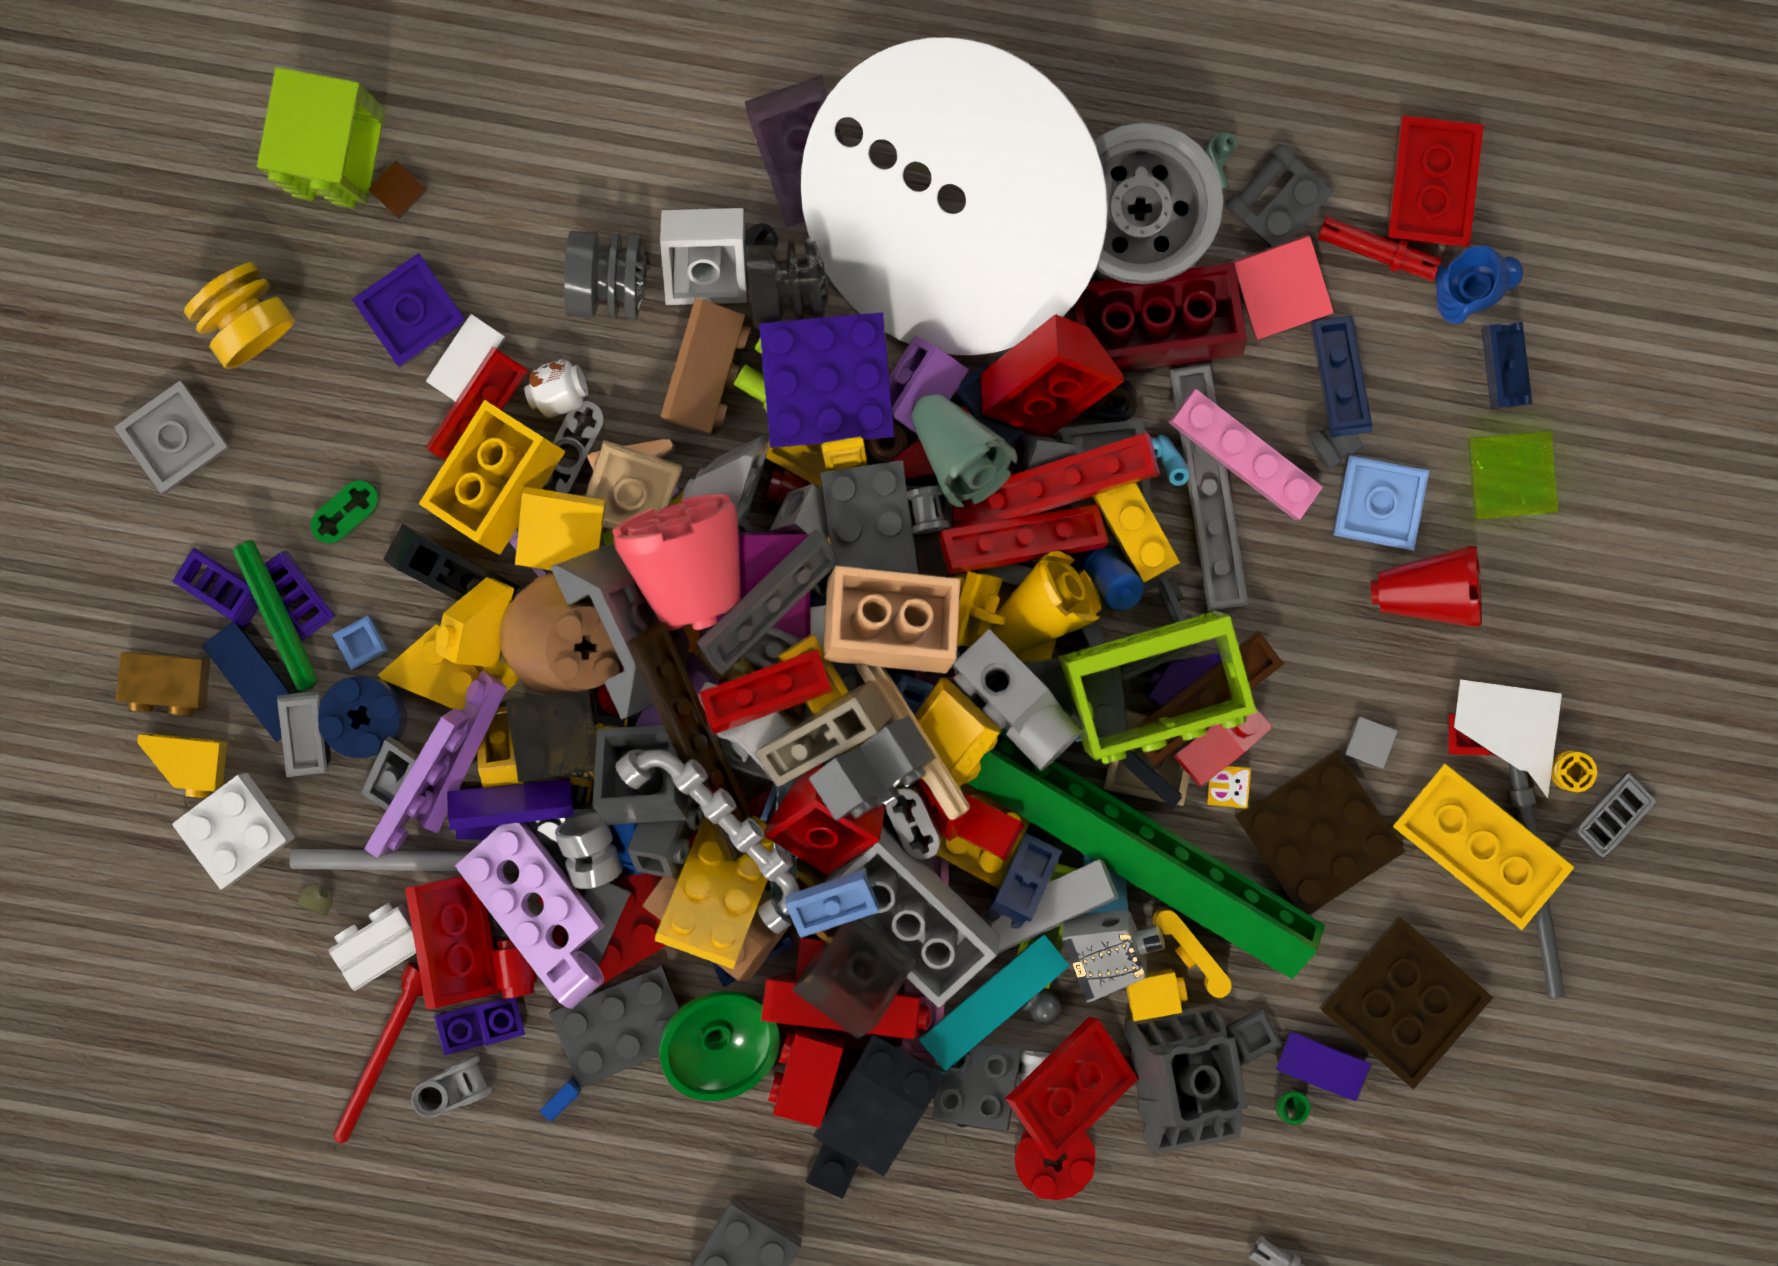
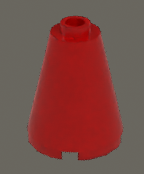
[1371,546,1482,627]

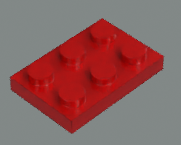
[1386,115,1484,248]
[405,875,502,1009]
[1005,1016,1139,1161]

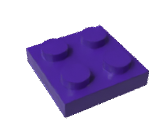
[351,253,466,368]

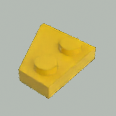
[378,624,481,711]

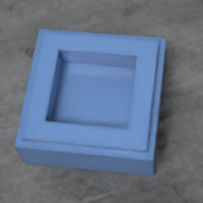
[332,615,389,670]

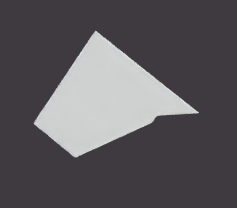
[1454,679,1562,798]

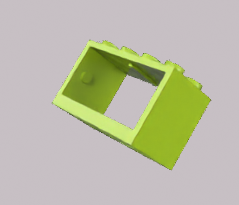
[257,67,386,209]
[1058,611,1257,764]

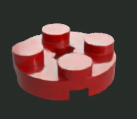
[1014,1129,1096,1200]

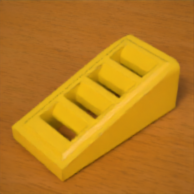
[822,437,867,471]

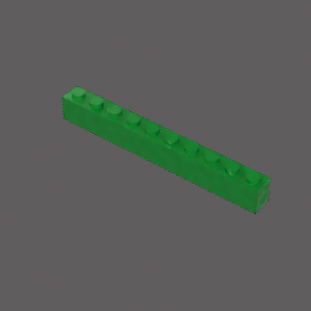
[967,729,1325,979]

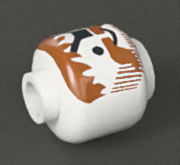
[524,359,588,418]

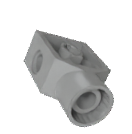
[953,629,1083,771]

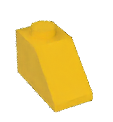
[435,577,514,667]
[477,705,528,788]
[137,733,228,798]

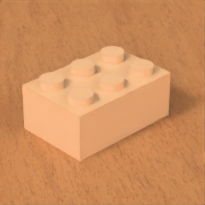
[823,566,960,673]

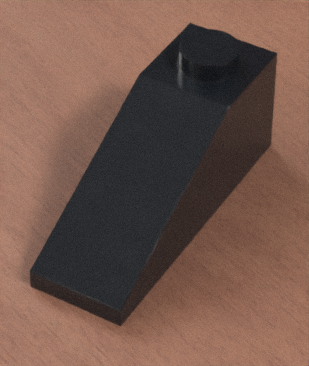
[383,523,519,601]

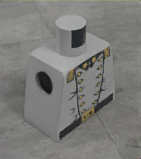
[1062,910,1165,1003]

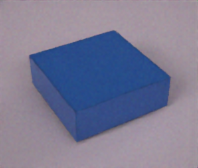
[539,1077,582,1121]

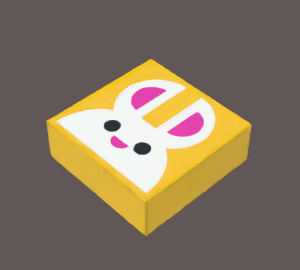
[1206,765,1251,809]

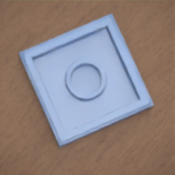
[1332,455,1429,551]

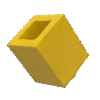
[1126,968,1188,1021]

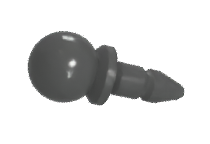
[993,972,1062,1025]

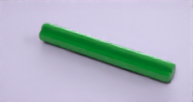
[233,540,318,691]

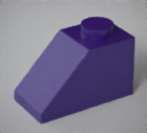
[1145,652,1221,706]

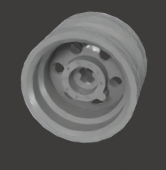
[1092,123,1223,285]

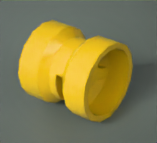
[1551,750,1597,792]

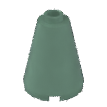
[911,394,1017,507]

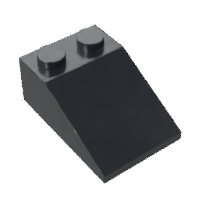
[813,1034,945,1177]

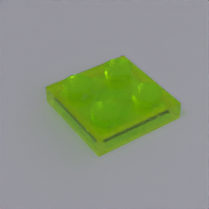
[1467,431,1558,520]

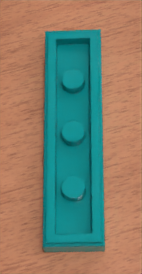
[919,933,1070,1071]

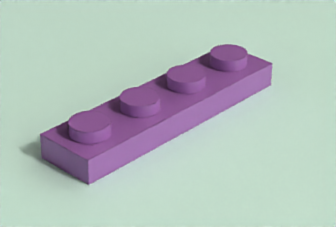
[416,670,508,833]
[364,708,469,858]

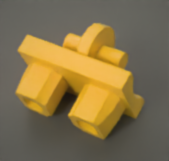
[953,571,1007,647]

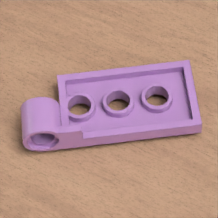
[455,822,605,1009]

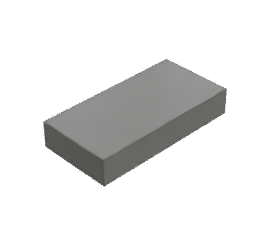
[277,691,328,777]

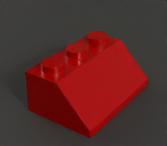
[981,314,1124,437]

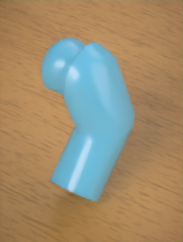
[1151,434,1189,486]

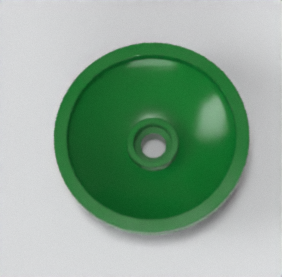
[658,991,780,1101]

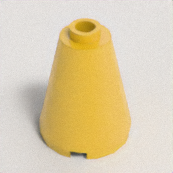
[991,551,1102,654]

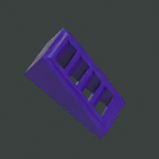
[172,547,259,627]
[265,551,336,641]

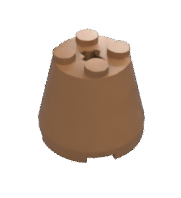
[500,573,622,696]

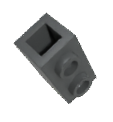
[627,794,703,879]

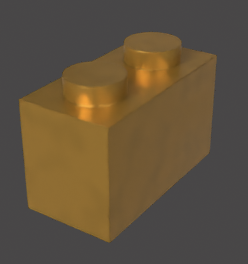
[116,652,210,716]

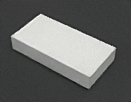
[426,314,506,401]

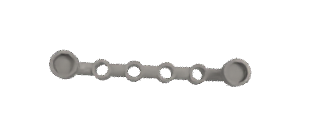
[615,750,799,934]

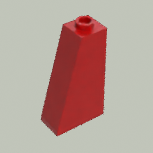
[761,973,931,1039]

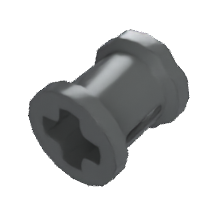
[907,486,950,535]

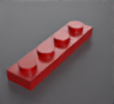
[939,504,1109,575]

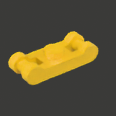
[1152,907,1232,998]

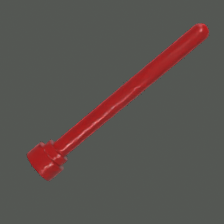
[334,962,424,1144]

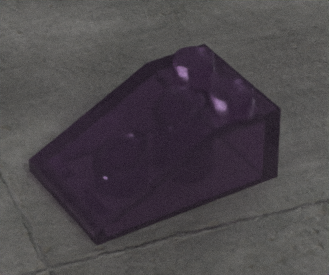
[745,75,846,227]

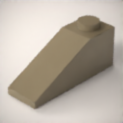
[755,681,892,787]

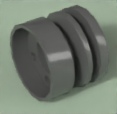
[564,231,647,320]

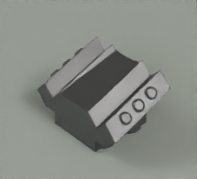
[1124,1004,1248,1154]

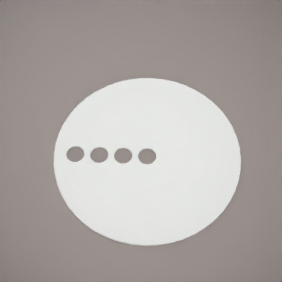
[801,37,1108,355]

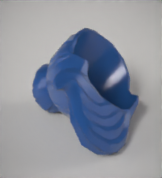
[1436,245,1523,324]

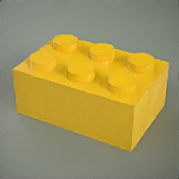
[419,400,566,555]

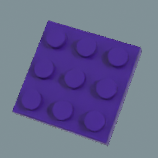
[759,312,894,448]

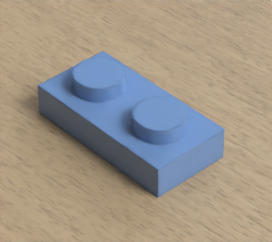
[785,870,879,938]

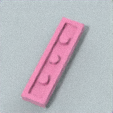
[1168,389,1323,520]

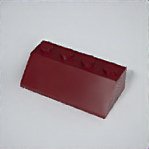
[1073,262,1247,372]

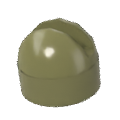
[296,883,332,916]

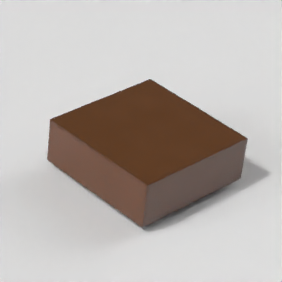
[368,161,427,219]

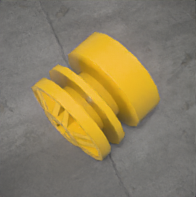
[184,262,296,370]

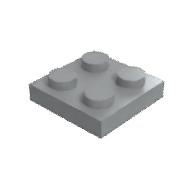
[114,380,230,494]

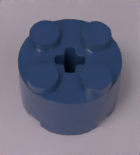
[318,675,407,758]

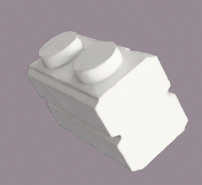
[329,903,416,991]

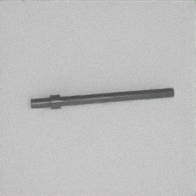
[1508,763,1565,998]

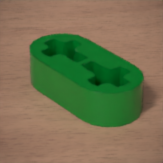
[310,480,380,544]

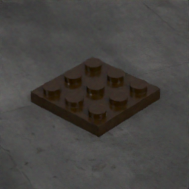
[1235,749,1405,915]
[1319,916,1494,1090]

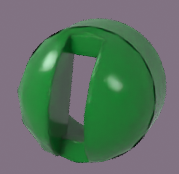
[1275,1091,1311,1125]

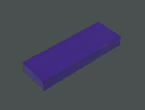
[447,779,574,830]

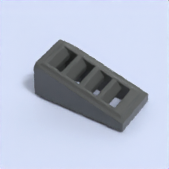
[1569,772,1657,860]

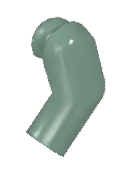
[1204,132,1237,190]

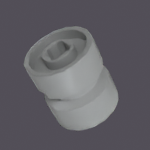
[555,812,623,889]

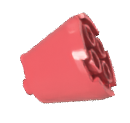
[612,494,741,631]

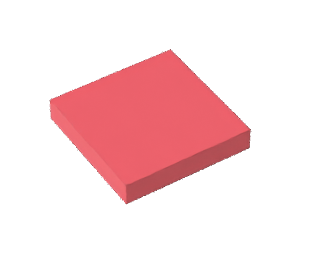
[1231,235,1334,340]

